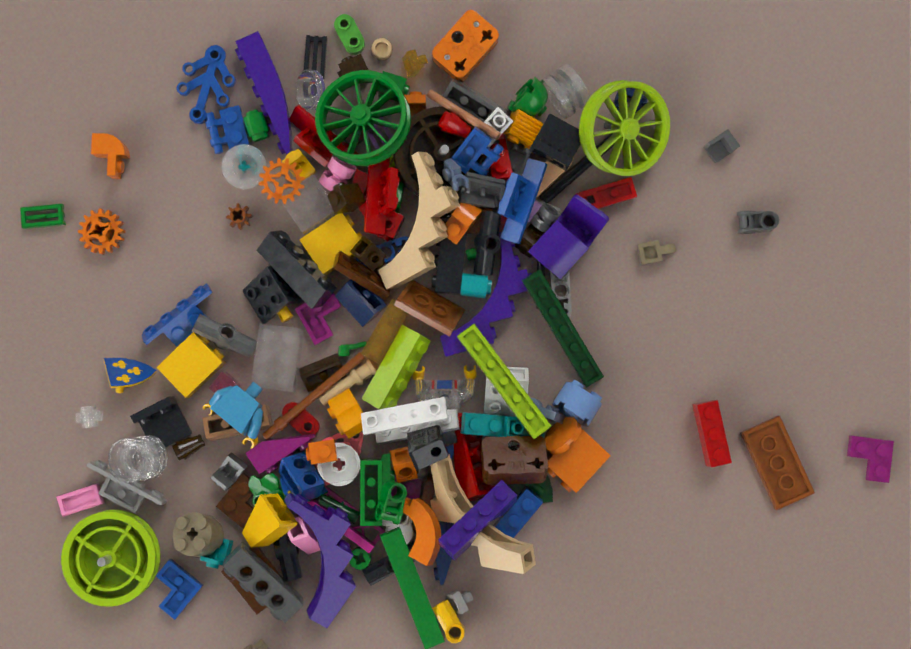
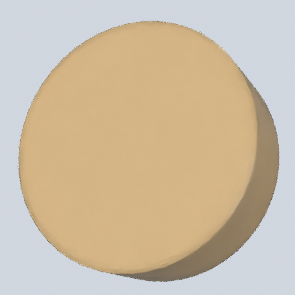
[371,38,392,60]

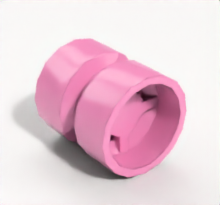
[319,155,357,191]

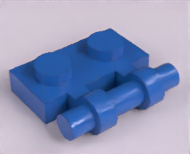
[205,105,250,154]
[452,126,504,176]

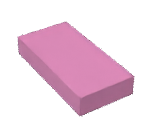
[56,483,105,517]

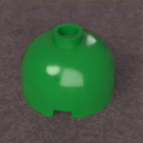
[508,77,548,117]

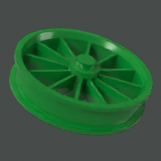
[315,70,411,166]

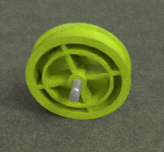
[61,509,161,607]

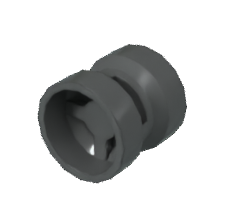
[531,203,560,232]

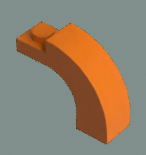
[403,497,441,566]

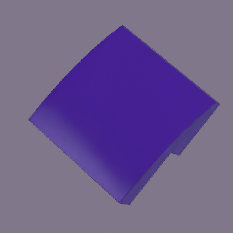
[528,220,589,279]

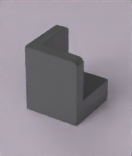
[704,129,740,163]

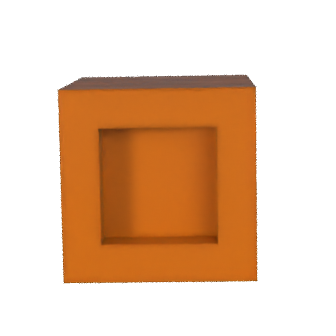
[390,446,418,483]

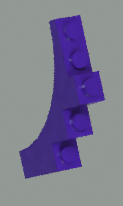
[440,232,532,357]
[284,493,356,628]

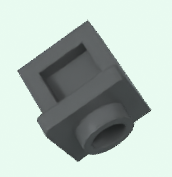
[210,452,248,491]

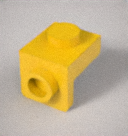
[282,149,316,183]

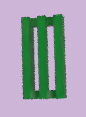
[20,204,66,229]

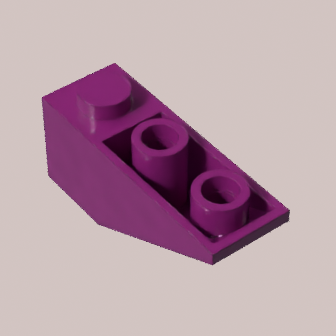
[245,434,316,474]

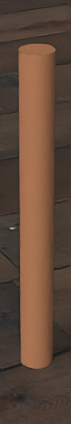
[427,89,501,140]

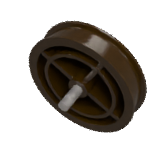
[393,107,487,197]

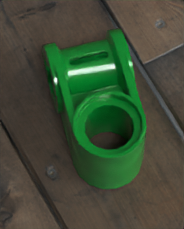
[375,480,407,525]

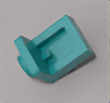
[200,538,234,569]

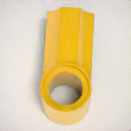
[432,599,465,643]

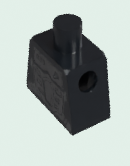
[407,425,458,471]

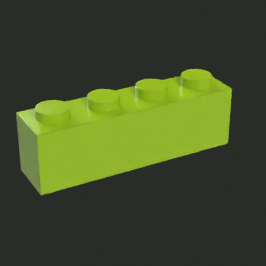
[362,325,431,410]

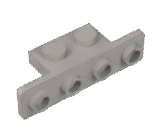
[86,460,167,514]

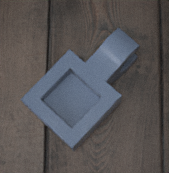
[442,158,469,191]
[531,398,565,424]

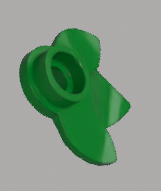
[248,473,285,507]

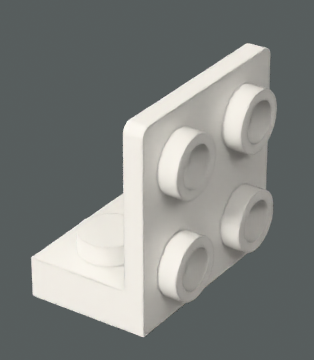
[484,367,529,416]

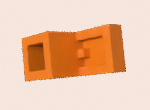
[91,133,130,179]
[445,203,483,245]

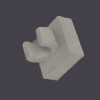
[446,591,473,614]

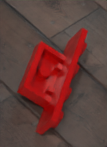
[289,105,359,167]
[364,151,399,236]

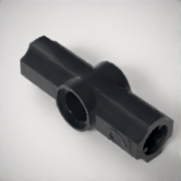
[473,210,501,276]
[273,533,303,582]
[362,540,417,586]

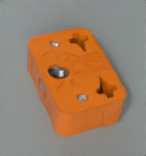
[432,10,499,82]

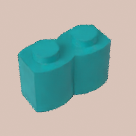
[460,273,492,298]

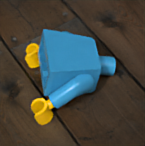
[202,382,263,449]

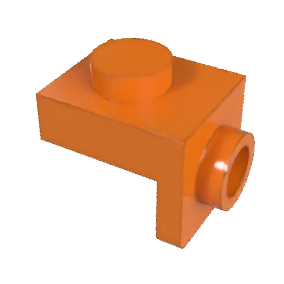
[405,91,426,117]
[306,439,338,465]

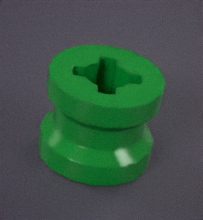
[349,547,371,570]

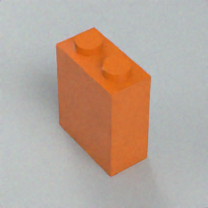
[547,428,611,493]

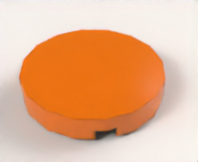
[544,416,581,455]

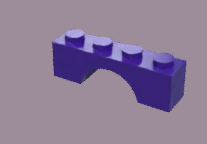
[438,480,517,561]

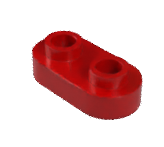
[282,402,320,435]

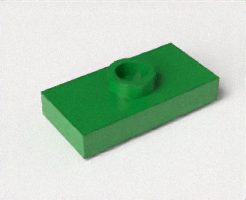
[381,454,395,486]

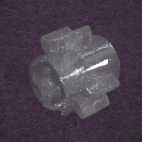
[75,406,103,428]

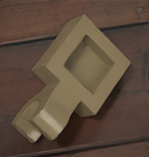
[637,240,676,265]

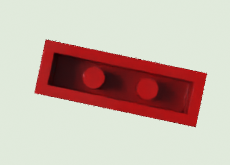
[692,400,732,467]

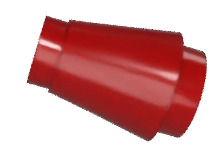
[438,111,471,138]

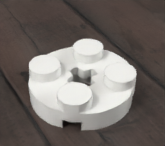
[317,443,360,486]

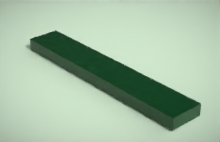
[521,269,604,388]

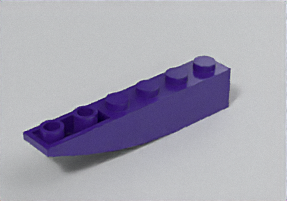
[235,31,293,155]

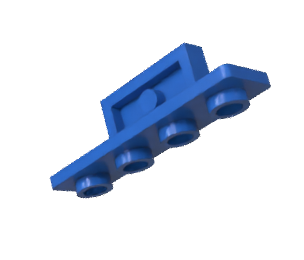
[497,159,547,244]
[142,283,212,347]

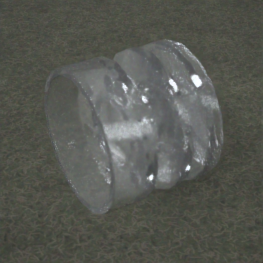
[222,144,267,189]
[108,435,167,483]

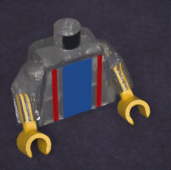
[412,365,477,409]

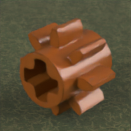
[226,203,253,230]

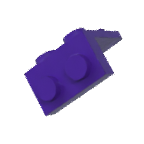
[557,195,609,255]

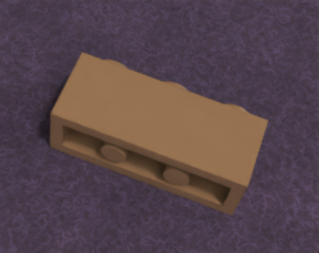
[202,404,273,441]

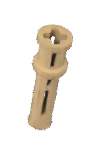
[319,359,377,406]

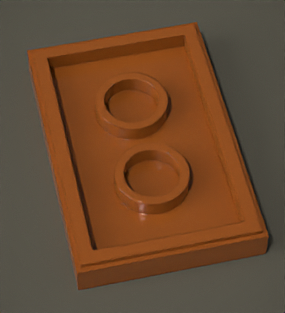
[394,280,465,337]

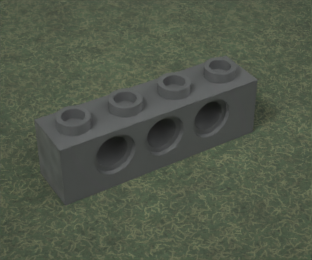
[223,542,303,623]

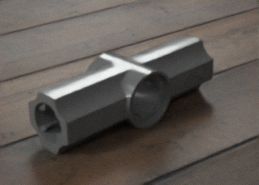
[192,314,258,358]

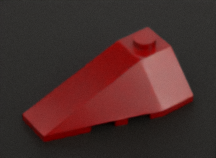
[454,412,496,501]

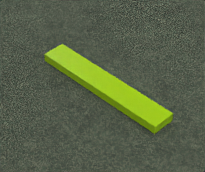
[457,324,551,439]

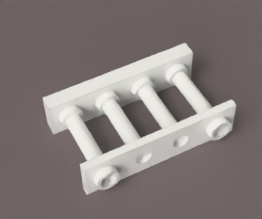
[361,397,460,445]

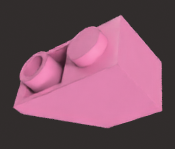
[287,514,320,555]

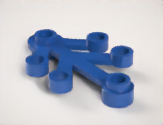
[176,45,236,125]

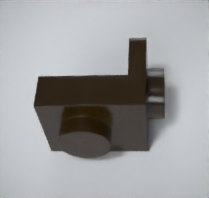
[515,223,545,258]

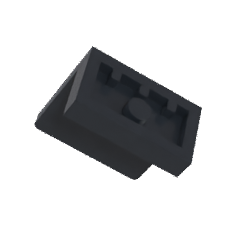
[529,114,581,171]
[243,266,303,324]
[130,396,192,452]

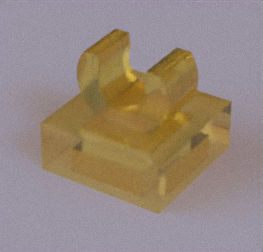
[402,50,428,78]

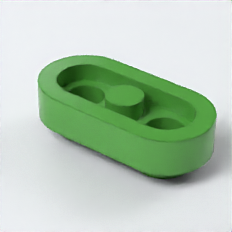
[334,14,365,55]

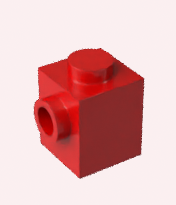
[377,211,405,242]

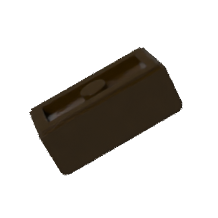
[299,353,347,392]

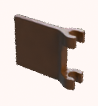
[221,547,283,615]

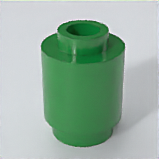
[243,109,269,142]

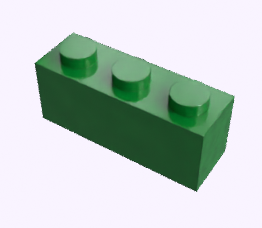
[360,459,382,526]

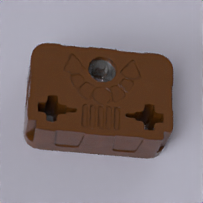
[480,436,549,485]

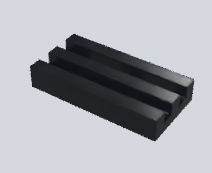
[303,35,328,79]

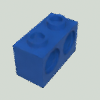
[278,452,325,500]

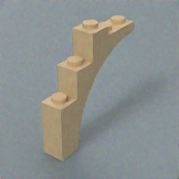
[378,152,460,290]
[430,454,536,574]

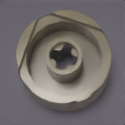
[173,512,224,557]

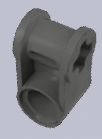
[737,211,779,234]

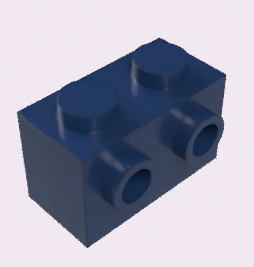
[335,279,387,327]

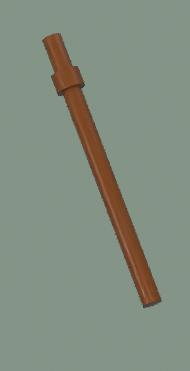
[262,352,365,440]

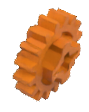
[258,158,305,205]
[78,208,126,255]

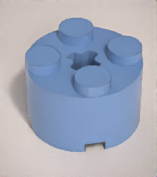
[552,380,602,427]

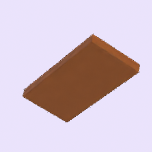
[740,416,815,510]

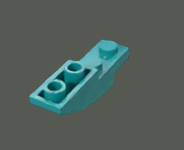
[461,412,545,438]

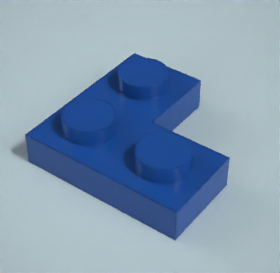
[156,559,203,620]

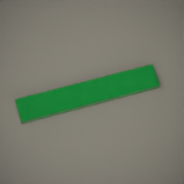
[380,526,445,649]

